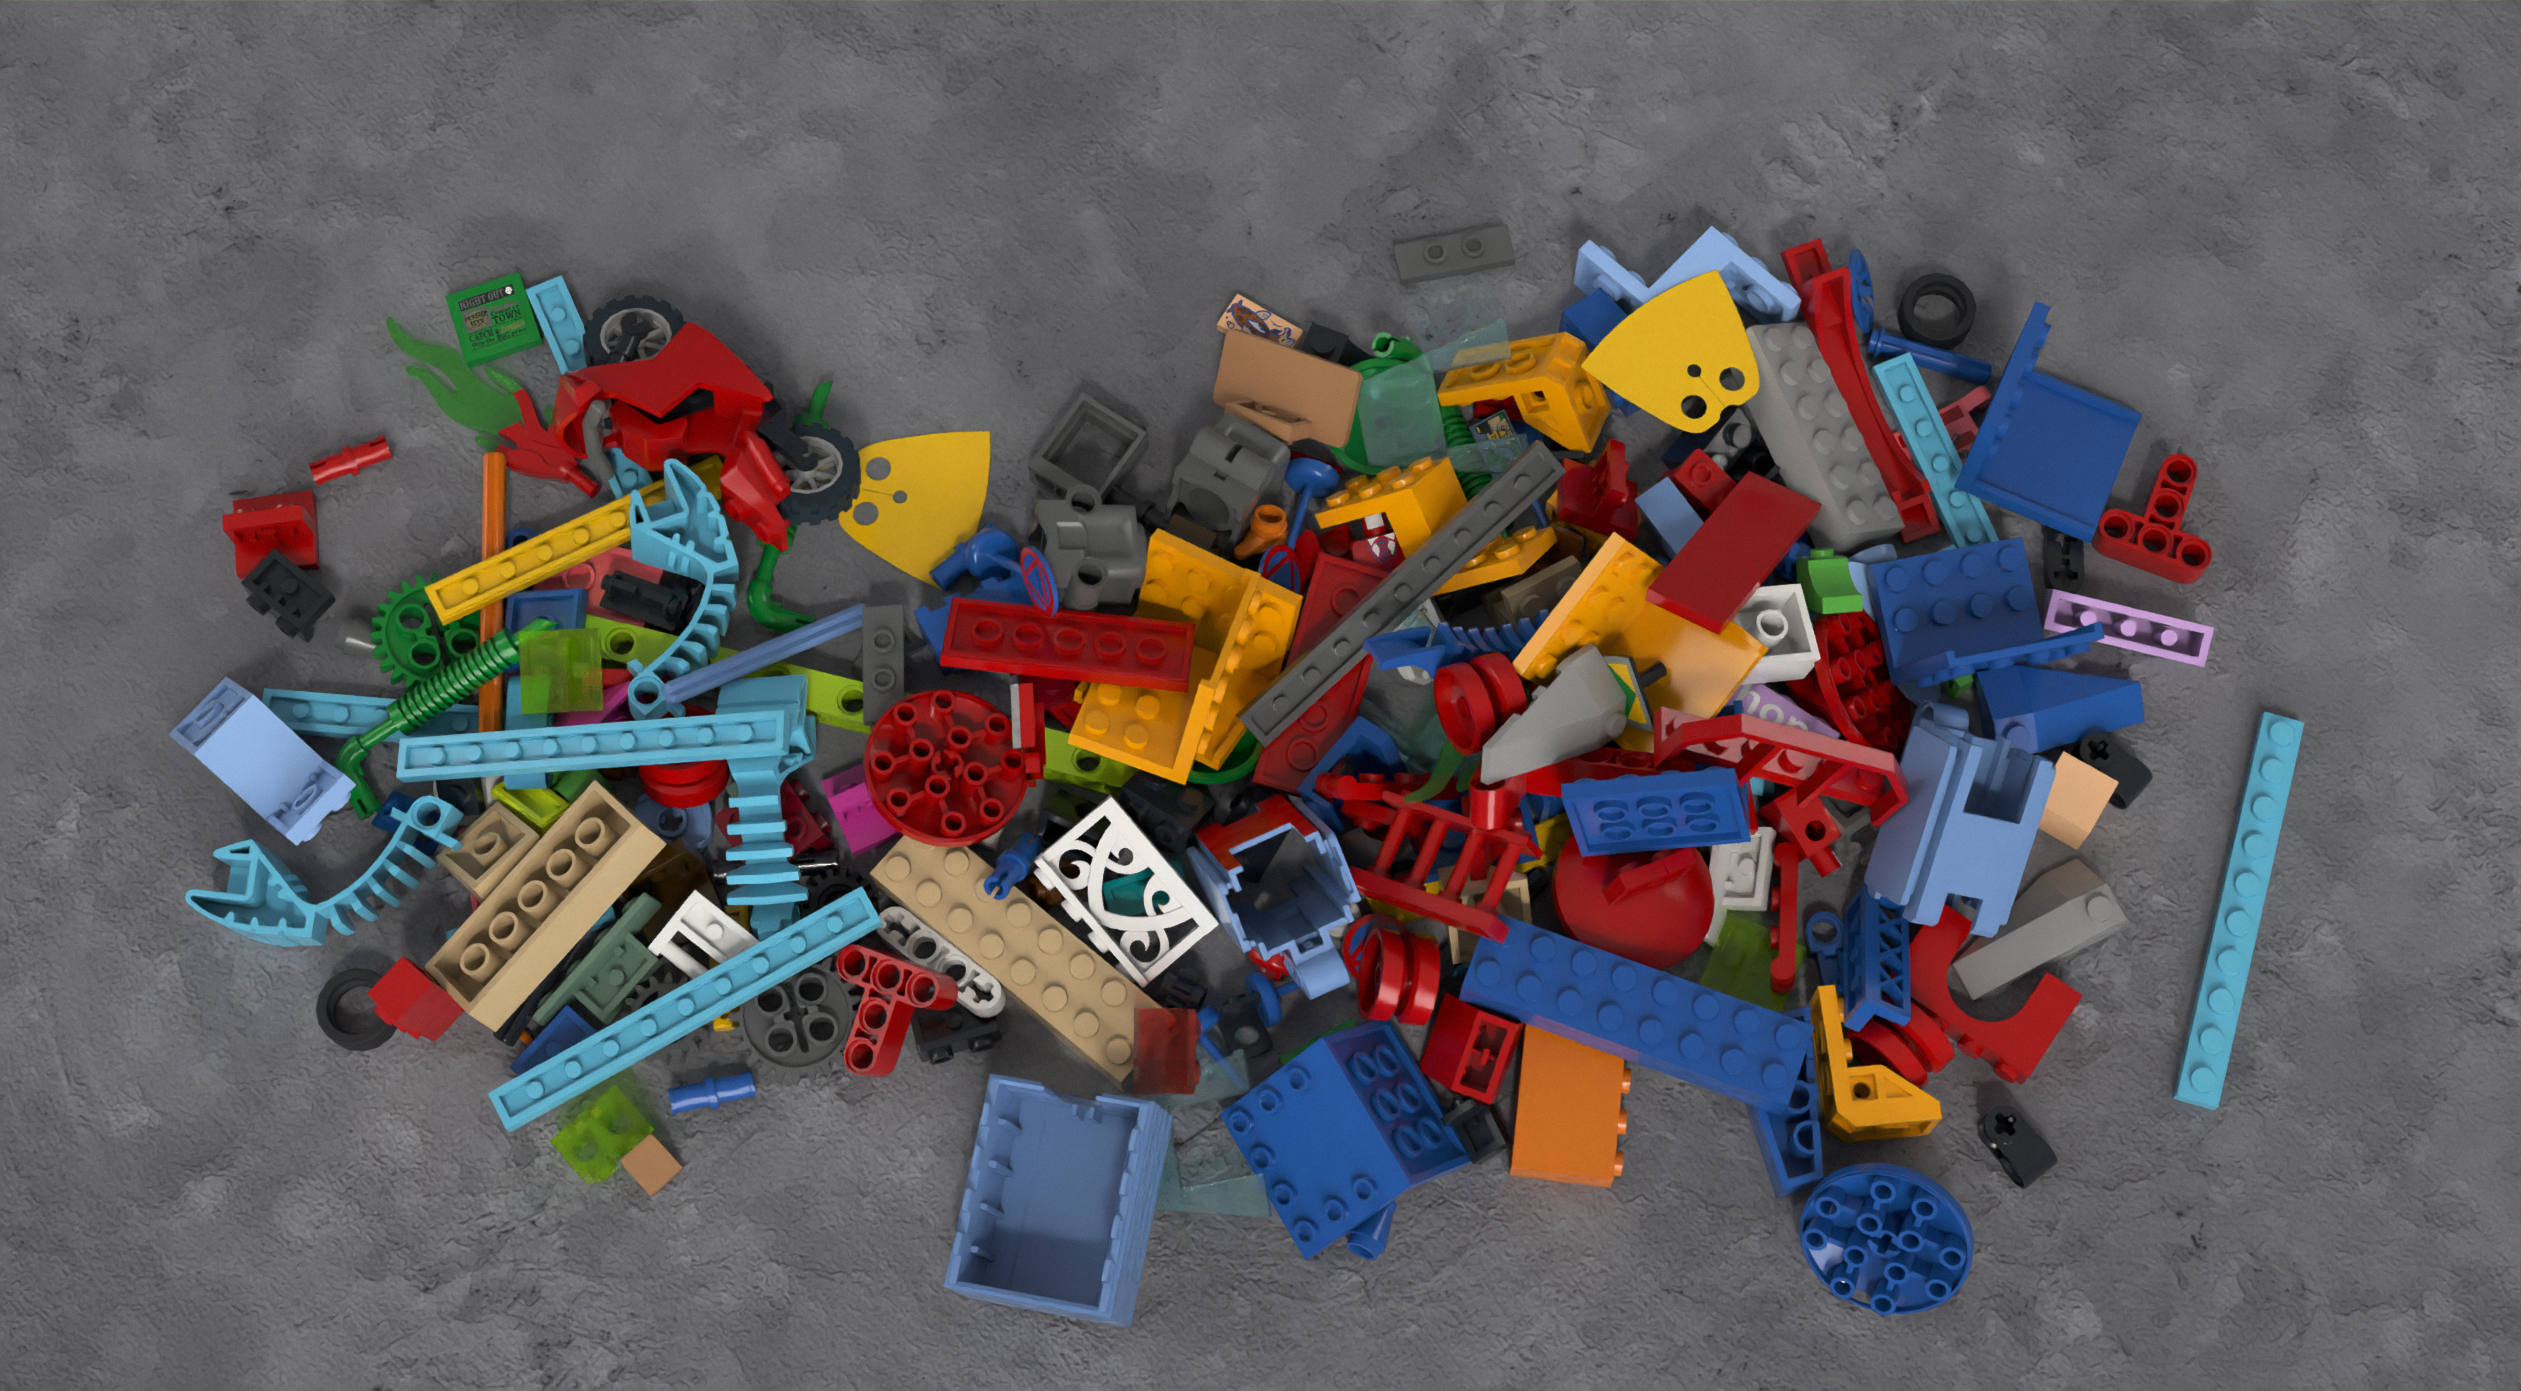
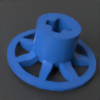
[1848,249,1874,334]

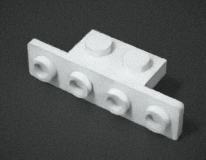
[1704,827,1777,948]

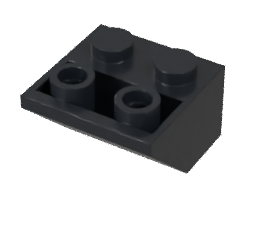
[1661,404,1775,484]

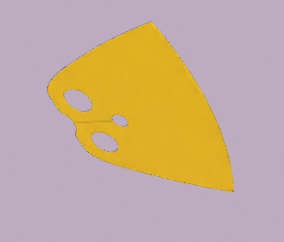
[1581,269,1760,433]
[838,431,990,592]

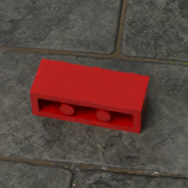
[367,956,465,1042]

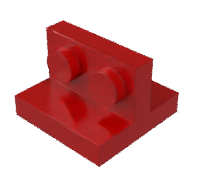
[1557,439,1638,543]
[222,490,320,579]

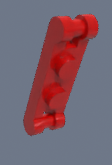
[1315,772,1462,800]
[1769,842,1798,996]

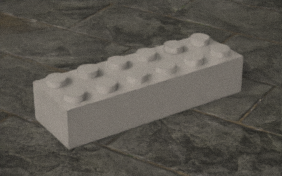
[1730,321,1905,555]

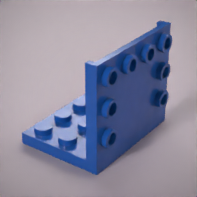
[1954,301,2142,543]
[1866,537,2105,688]
[1561,700,1751,857]
[1219,1019,1471,1260]

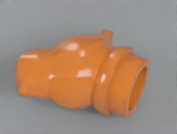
[1234,504,1289,560]

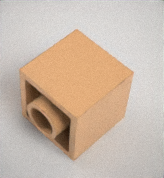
[2038,751,2119,850]

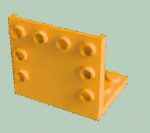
[1074,528,1303,771]
[1512,532,1769,753]
[1068,568,1263,785]

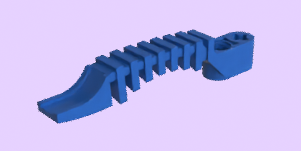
[1362,609,1550,679]

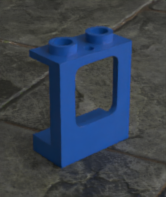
[1296,715,1409,838]

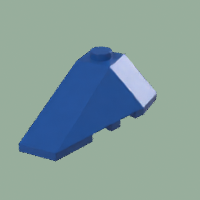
[1975,663,2145,757]

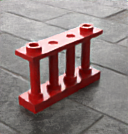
[1349,790,1543,944]

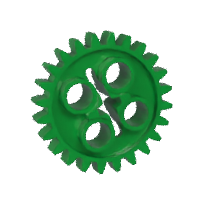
[370,572,480,694]

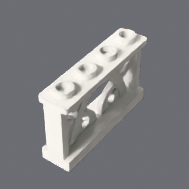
[1034,794,1219,988]

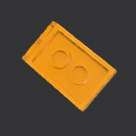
[1436,332,1611,453]
[1807,985,1942,1143]

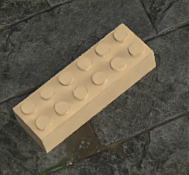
[424,780,667,1032]

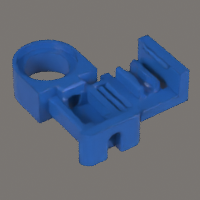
[1804,912,1889,996]

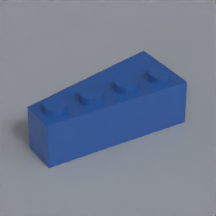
[1745,1005,1824,1199]

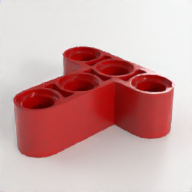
[2091,453,2213,585]
[836,944,958,1077]

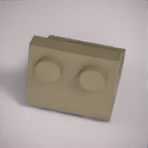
[1481,555,1582,633]

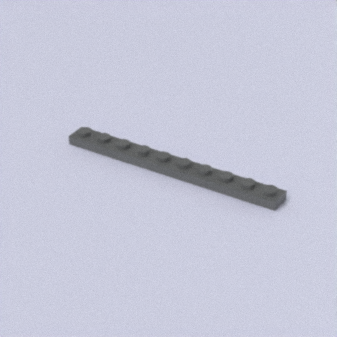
[1235,440,1566,748]

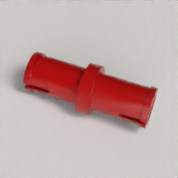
[308,435,393,487]

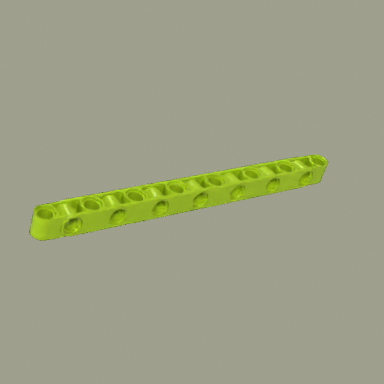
[581,614,1139,797]

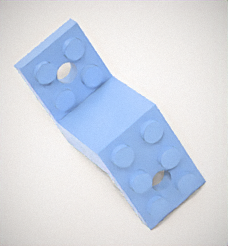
[1573,226,1802,325]
[168,676,356,846]

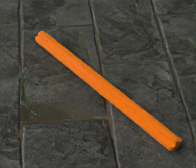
[478,452,506,733]

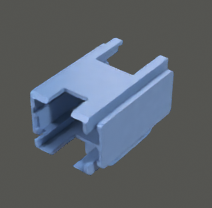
[1864,700,2056,938]

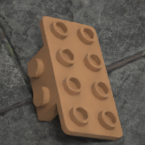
[1213,329,1363,448]

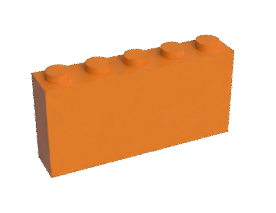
[1509,1023,1631,1188]

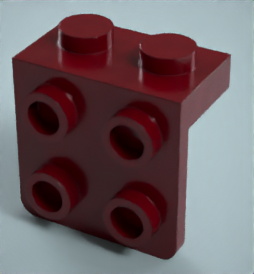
[715,777,834,865]

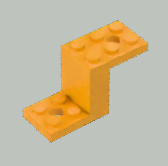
[1315,456,1558,597]

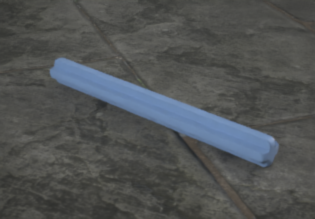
[661,603,866,705]

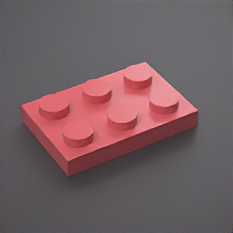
[533,547,667,629]

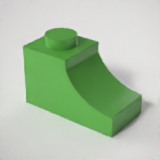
[1796,548,1863,614]

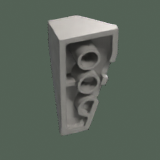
[1480,643,1627,785]
[1951,859,2127,1002]

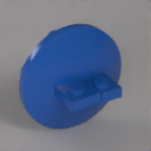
[1799,1163,1974,1315]

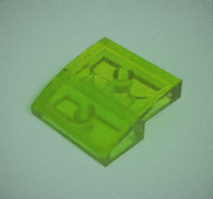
[519,628,603,714]
[1699,913,1807,1013]

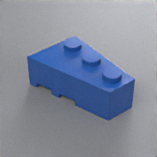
[1559,288,1641,418]

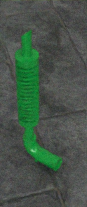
[1372,332,1515,539]
[746,381,833,634]
[335,618,559,821]

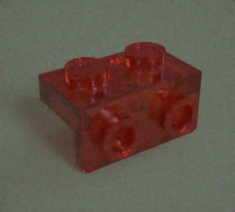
[1133,1008,1201,1095]

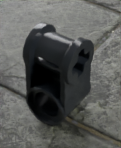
[2070,732,2153,810]
[1977,1105,2058,1189]

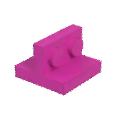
[821,763,904,857]

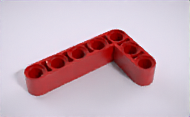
[1469,747,1696,829]

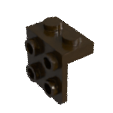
[621,837,727,958]

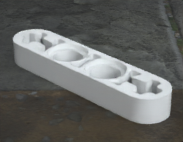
[877,906,1006,1018]

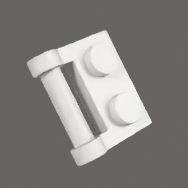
[647,890,761,979]

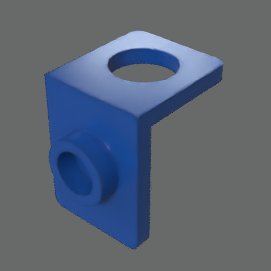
[372,791,441,856]

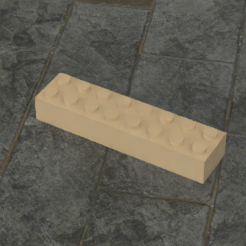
[870,835,1178,1093]

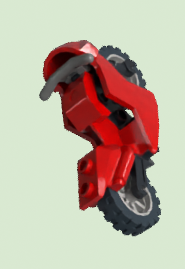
[553,295,861,553]

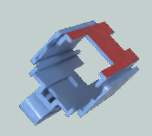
[1186,793,1361,1000]

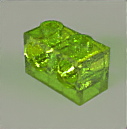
[550,1085,654,1186]

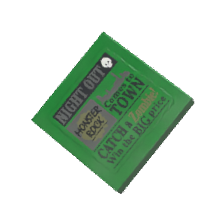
[445,272,544,368]

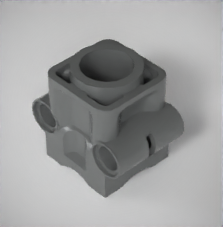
[1164,413,1291,558]
[1025,484,1147,612]

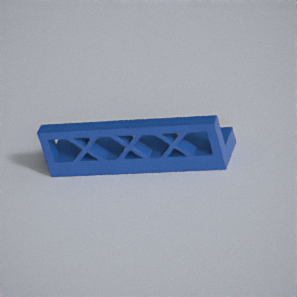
[1843,884,1911,1032]

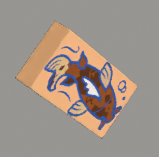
[1217,294,1304,349]

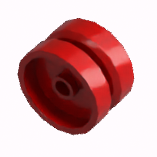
[1433,651,1528,756]
[639,704,730,809]
[1357,928,1440,1026]
[1845,993,1955,1090]

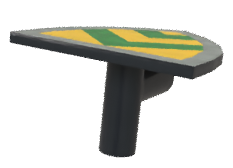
[1602,654,1667,732]

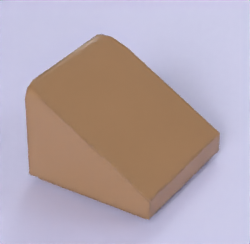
[620,1133,684,1197]

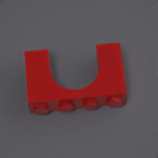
[1883,904,2083,1085]

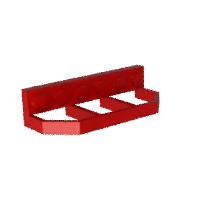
[1653,706,1909,827]

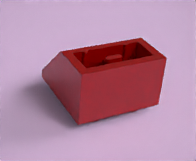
[1419,992,1524,1104]

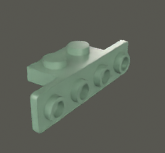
[532,892,663,1027]

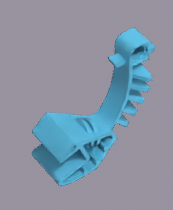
[627,458,739,721]
[715,674,817,941]
[185,795,464,947]

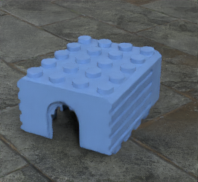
[944,1073,1174,1328]

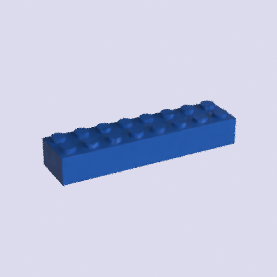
[1459,913,1815,1116]

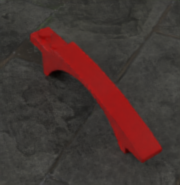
[1780,238,1941,544]

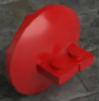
[1786,609,1911,757]
[863,689,1028,847]
[1552,834,1715,971]

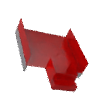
[1010,683,1046,788]

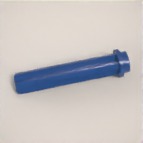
[1866,327,1992,385]

